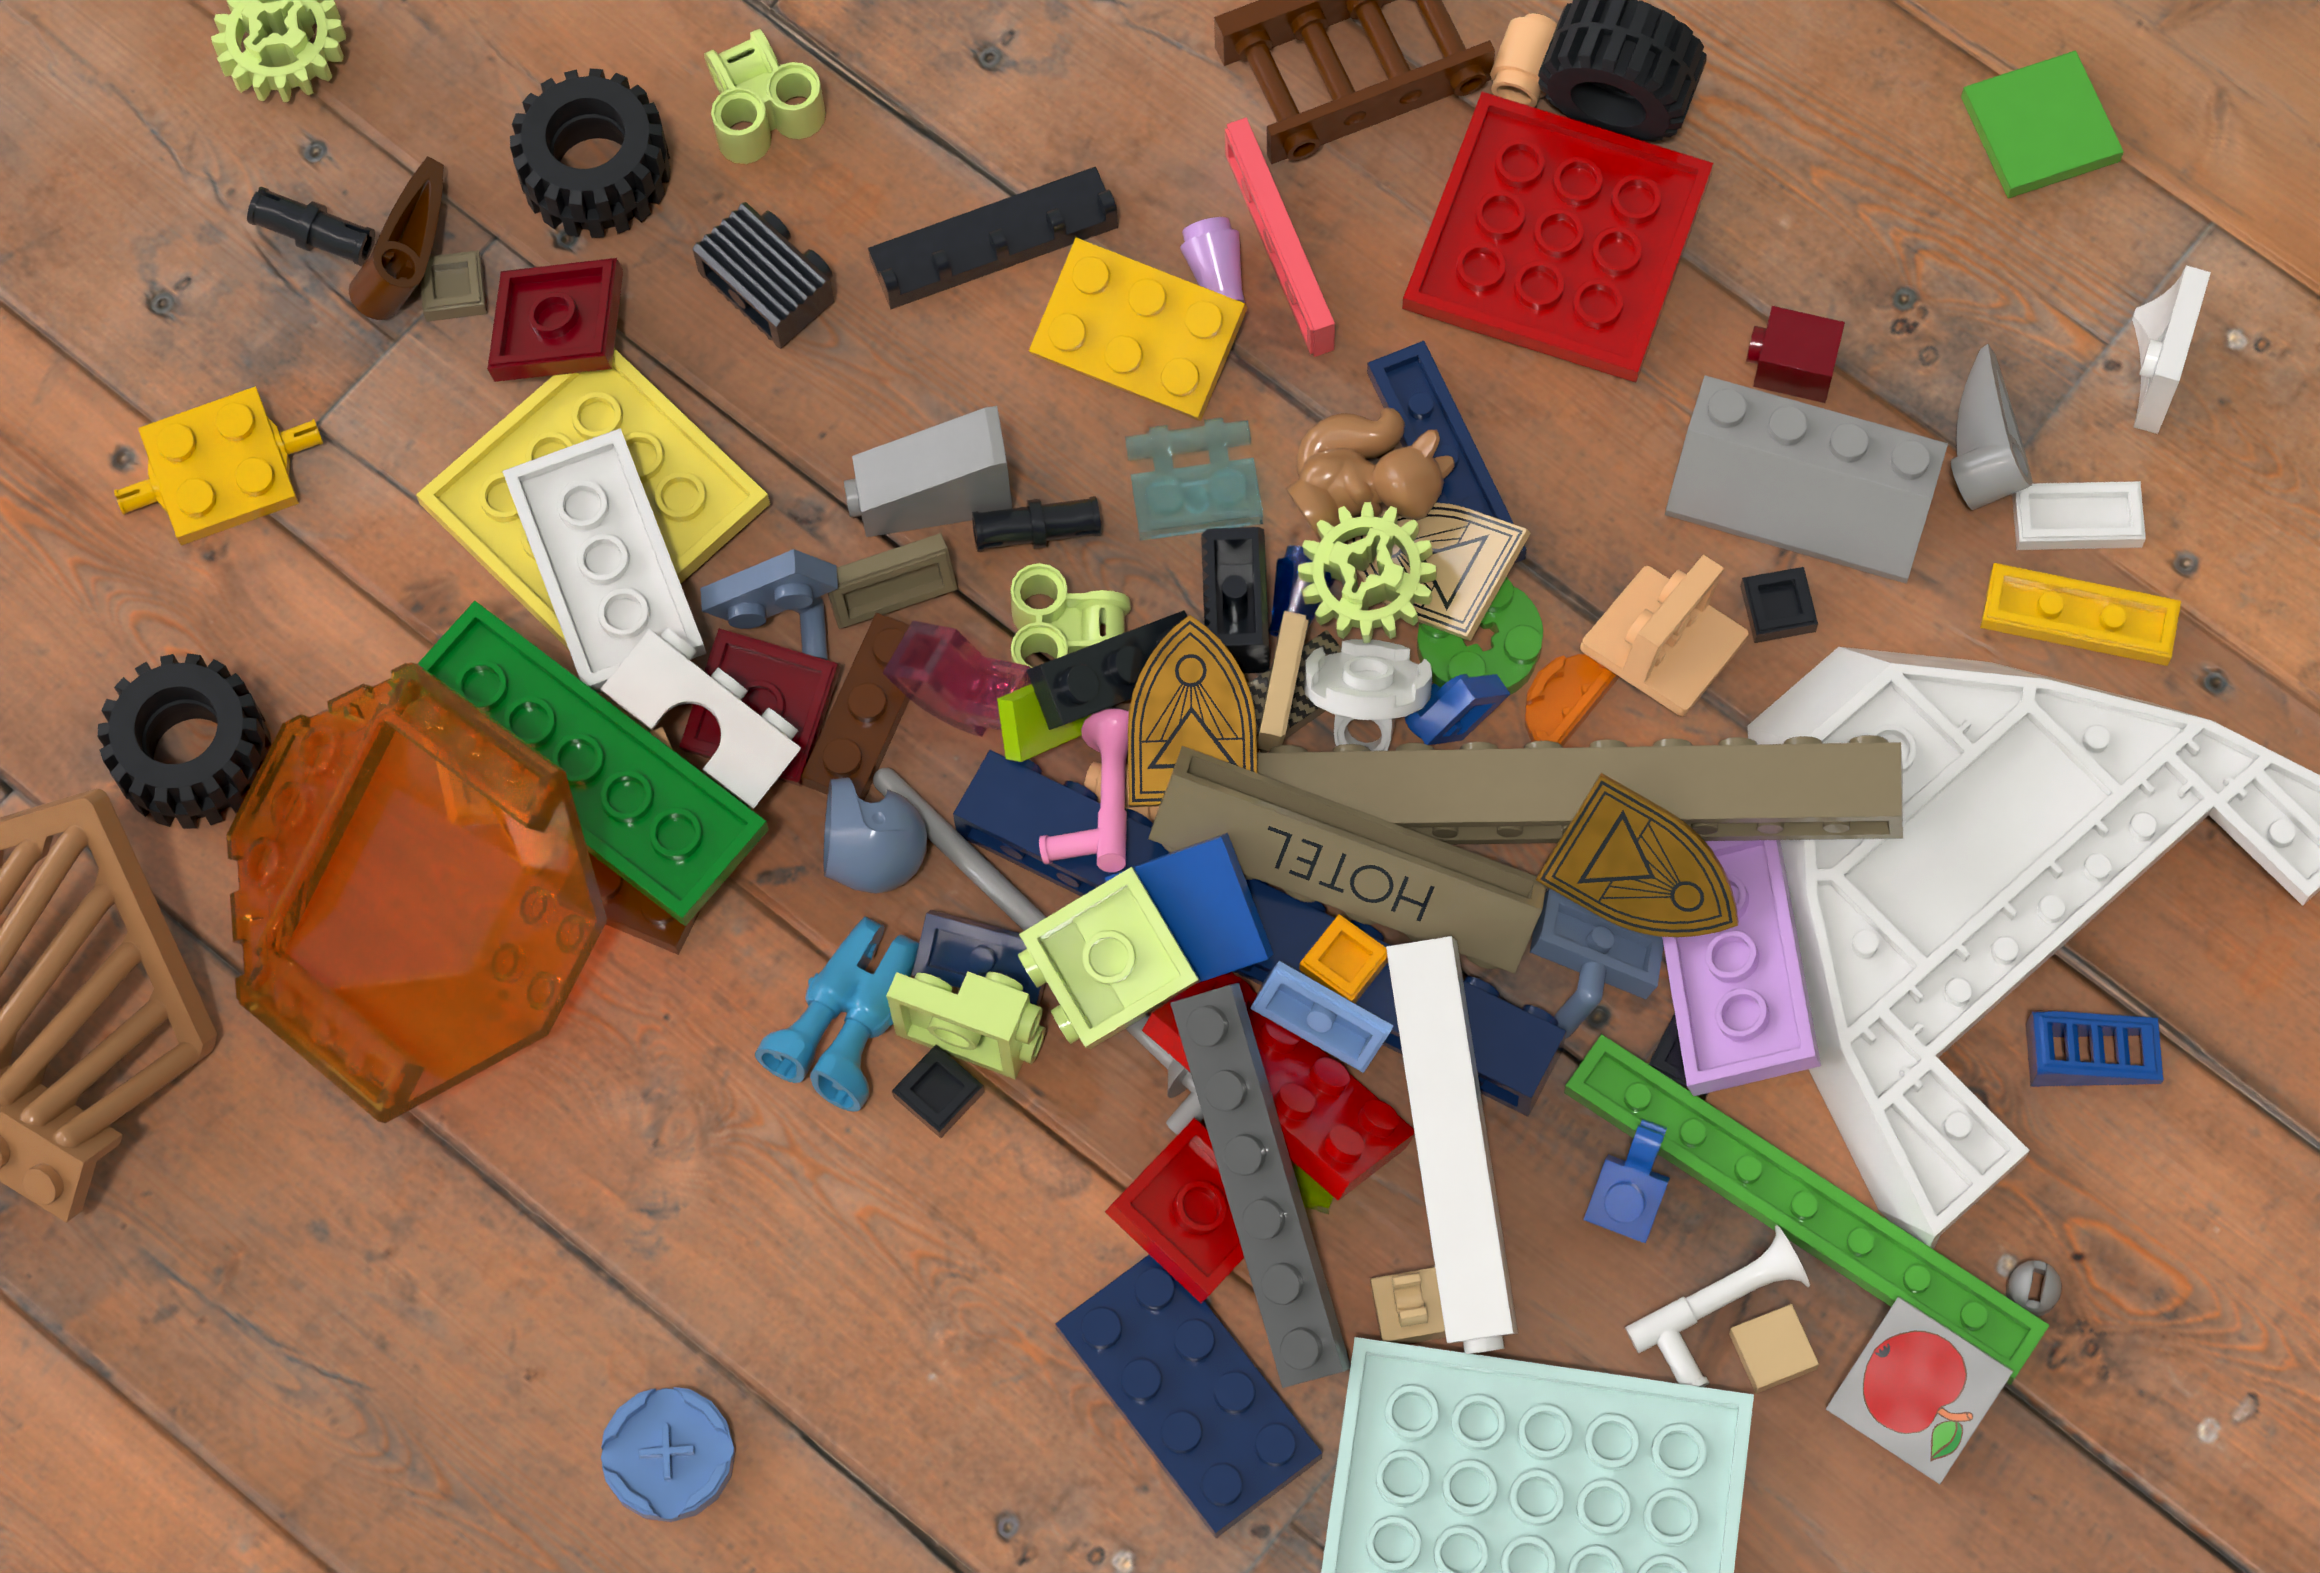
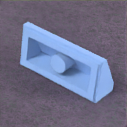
[1250,961,1393,1073]

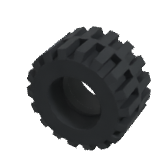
[1538,0,1707,142]
[510,68,671,238]
[97,653,272,829]

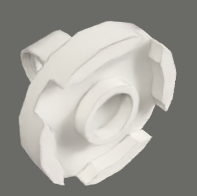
[1304,639,1432,751]

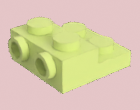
[1018,867,1200,1049]
[886,972,1046,1080]

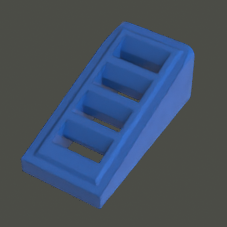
[2026,1011,2164,1087]

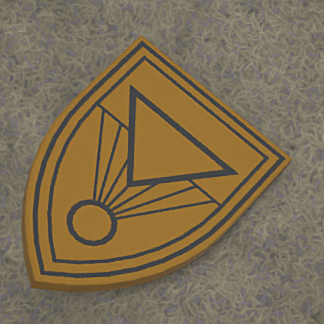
[1128,615,1257,807]
[1536,773,1739,937]

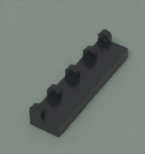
[868,166,1118,309]

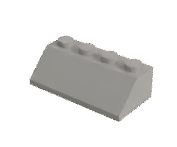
[1665,375,1948,584]

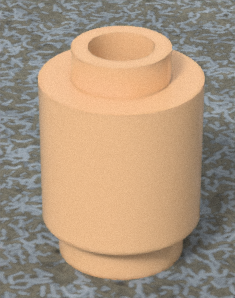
[1490,13,1557,107]

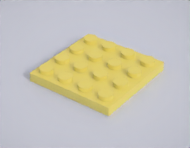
[416,348,770,650]

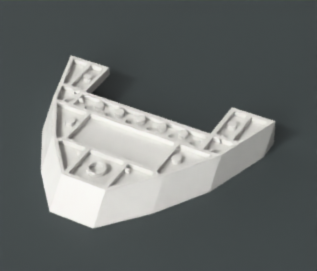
[1747,647,2320,1249]

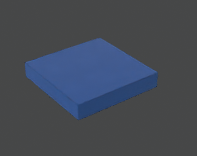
[1105,833,1274,984]

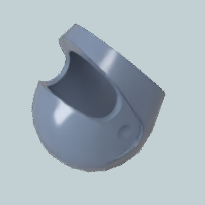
[823,777,927,894]

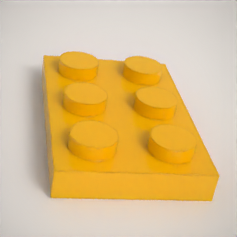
[1029,237,1248,421]

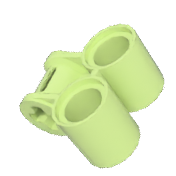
[704,29,826,164]
[1011,563,1131,689]

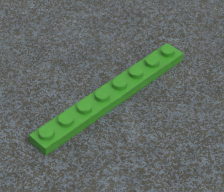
[1564,1034,2049,1385]

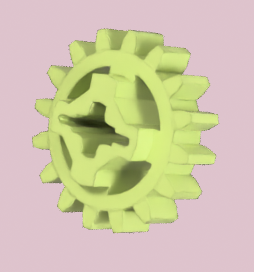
[211,0,346,102]
[1298,502,1437,643]

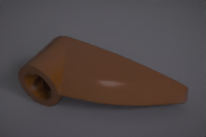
[349,156,444,320]

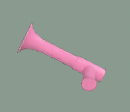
[1039,709,1129,872]

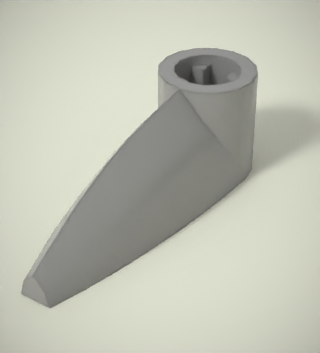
[1951,344,2033,510]

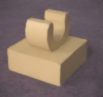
[1370,1267,1446,1344]

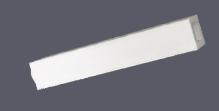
[1386,936,1518,1354]

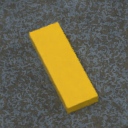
[1980,563,2181,666]

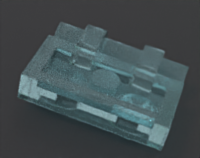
[1125,417,1263,541]

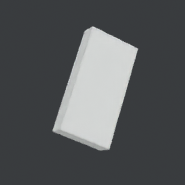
[2012,481,2146,550]

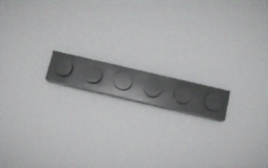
[1171,983,1351,1388]

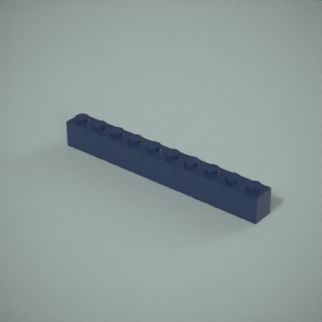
[953,750,1566,1117]

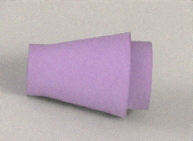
[1180,217,1245,303]

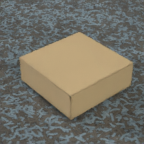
[1729,1304,1819,1394]

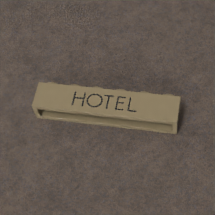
[1148,746,1546,974]

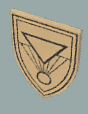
[1348,503,1531,641]

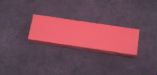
[1225,117,1335,357]

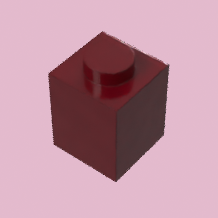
[1746,306,1845,403]

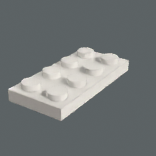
[502,428,706,693]

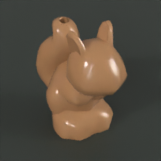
[1286,407,1454,542]

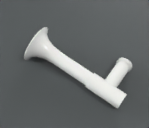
[1625,1225,1810,1387]

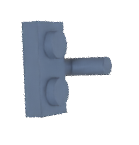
[700,549,838,660]
[1530,888,1664,1039]

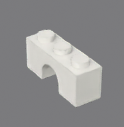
[601,628,801,810]

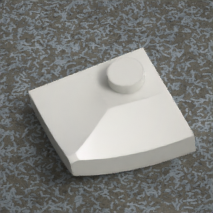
[2132,265,2211,434]

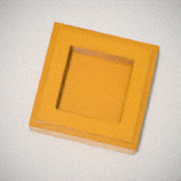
[1299,914,1388,1004]

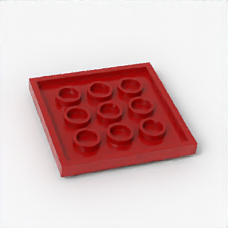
[1402,92,1714,383]

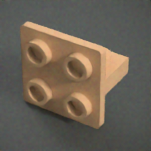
[1580,555,1749,716]

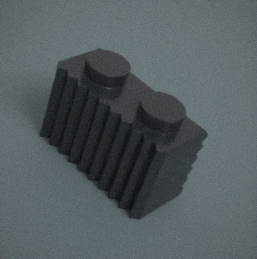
[693,202,834,348]
[1201,527,1269,674]

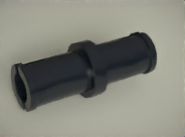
[247,187,375,266]
[972,496,1101,552]

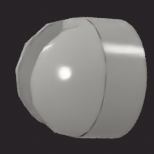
[2006,1260,2062,1317]

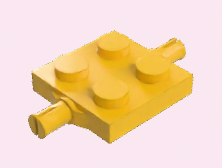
[114,386,324,546]

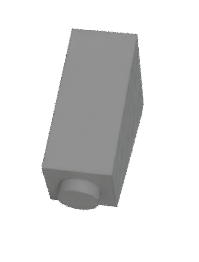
[844,406,1012,537]

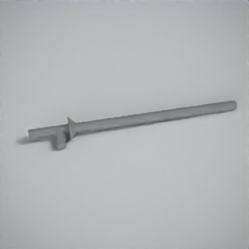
[873,768,1204,1135]

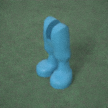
[755,916,919,1112]

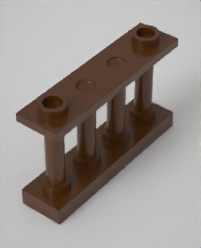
[1214,0,1495,165]

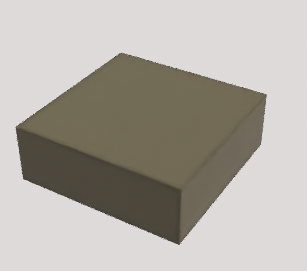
[420,250,487,322]

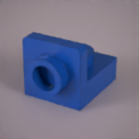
[1405,674,1510,745]

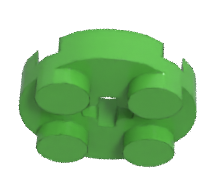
[1417,577,1543,695]

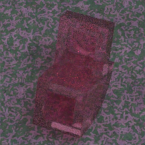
[883,621,1031,737]

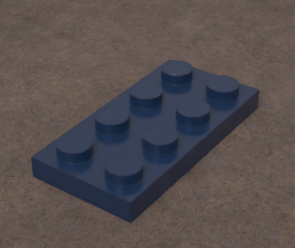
[1055,1255,1322,1538]

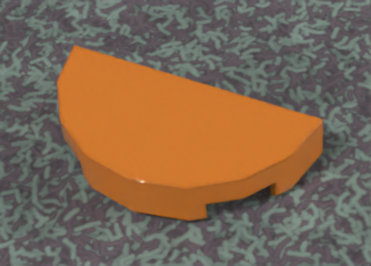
[1525,654,1619,746]

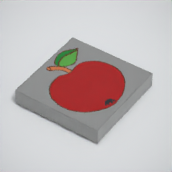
[1826,1296,2014,1484]

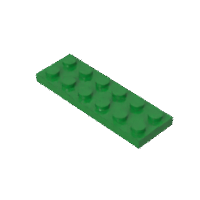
[390,600,769,926]

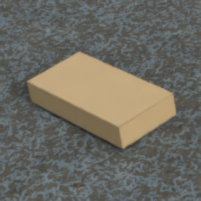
[1257,611,1308,751]

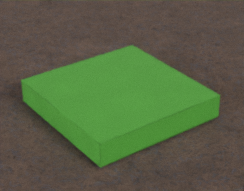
[1961,50,2124,199]

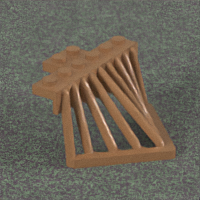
[0,789,218,1223]

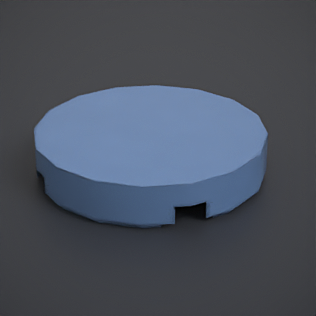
[601,1387,735,1522]

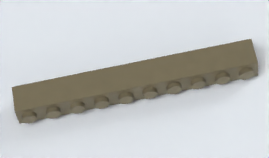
[1257,735,1903,845]

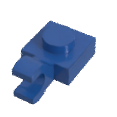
[1583,1119,1670,1243]

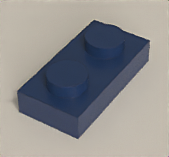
[912,910,1045,1006]

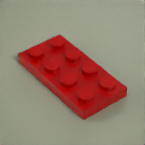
[1142,972,1415,1201]

